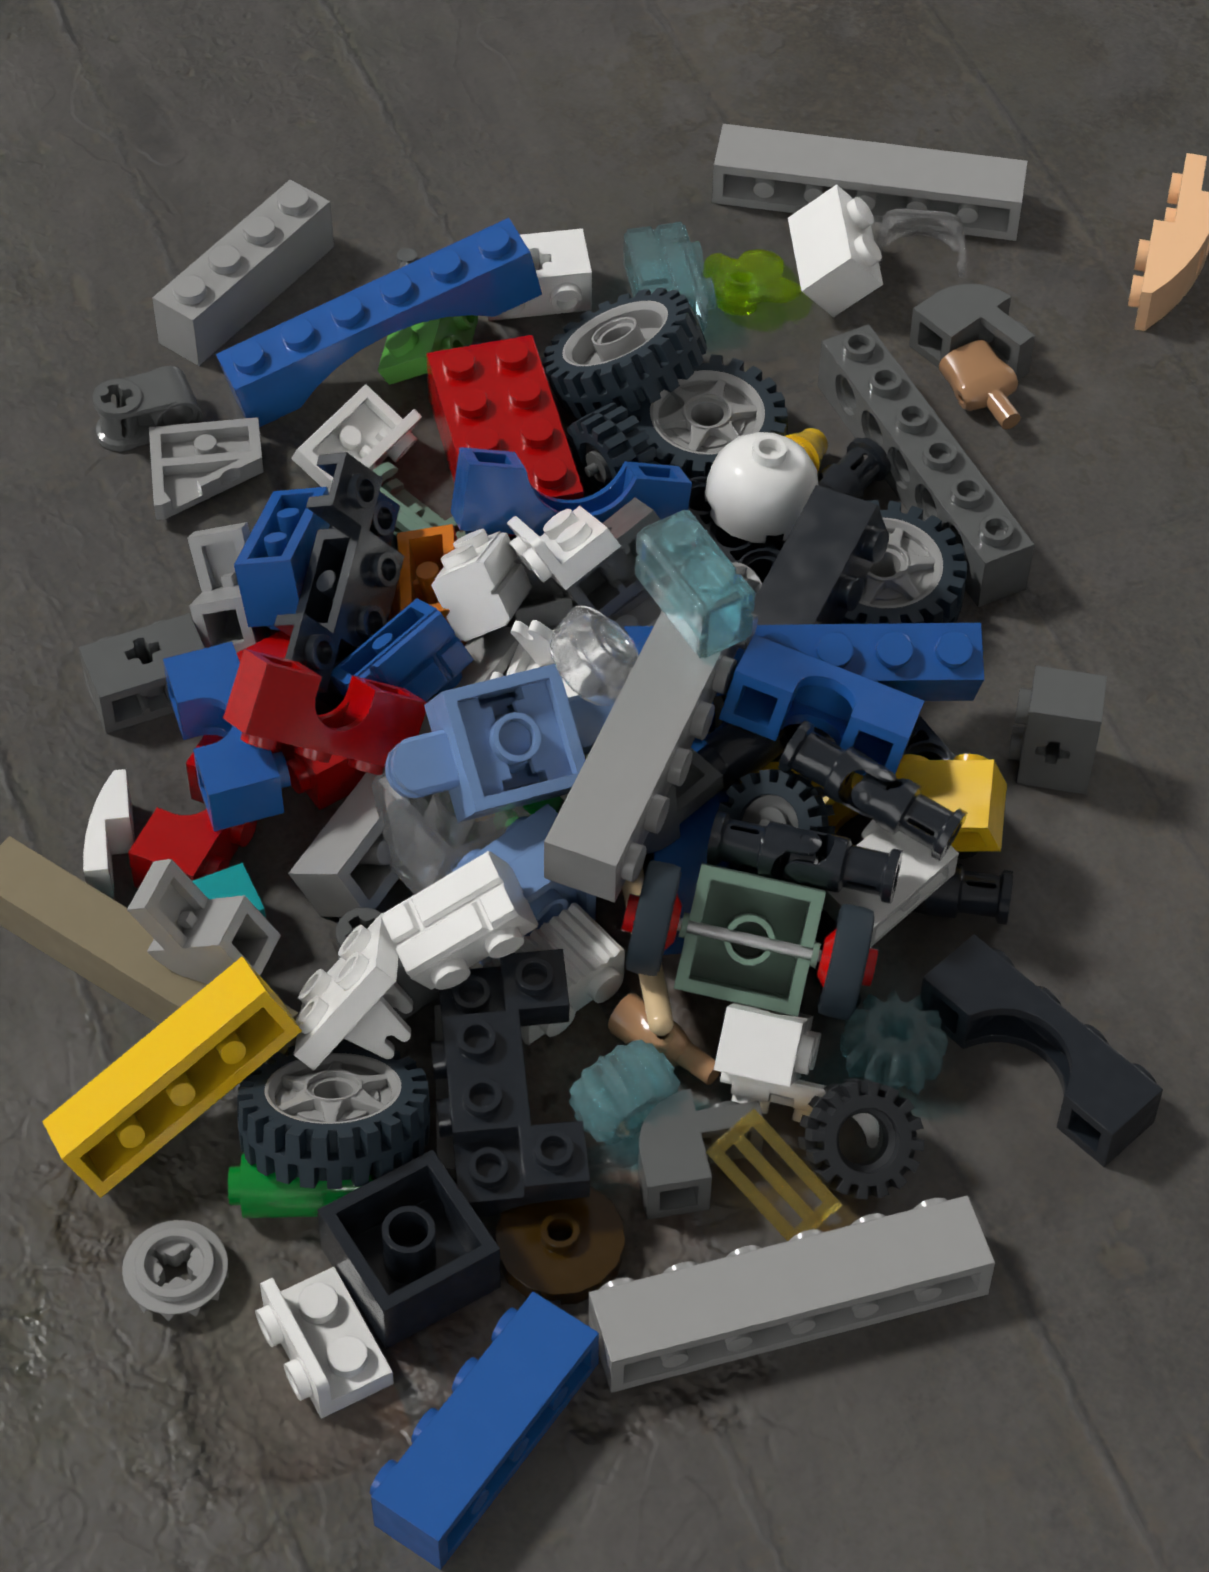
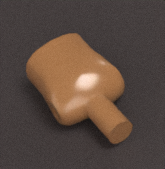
[939,340,1021,430]
[608,993,721,1085]

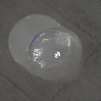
[550,606,639,706]

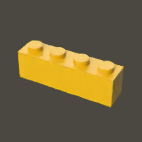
[42,956,302,1198]

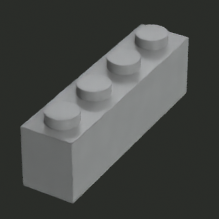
[152,180,334,366]

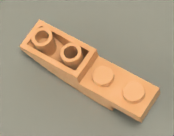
[1128,153,1209,331]

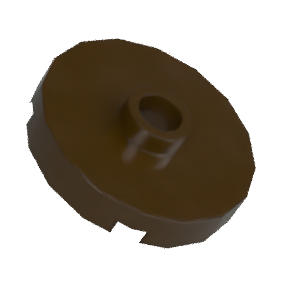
[495,1186,625,1305]

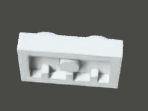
[507,506,621,590]
[255,1267,394,1419]

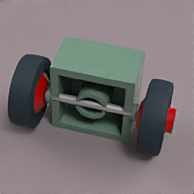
[621,861,878,1020]

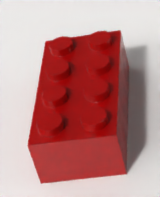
[426,335,584,536]

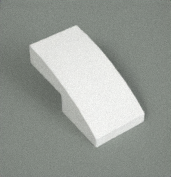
[83,769,135,900]

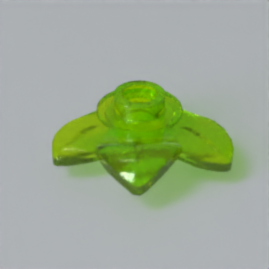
[703,249,802,316]

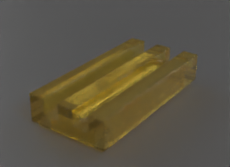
[706,1107,842,1241]

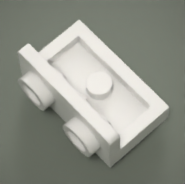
[291,384,422,492]

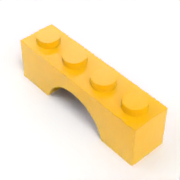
[758,754,1007,851]

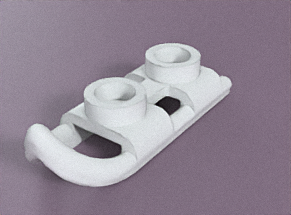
[720,1072,879,1148]

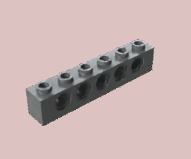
[818,324,1034,607]

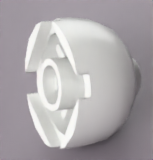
[705,432,818,543]

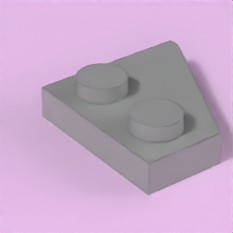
[149,417,264,520]

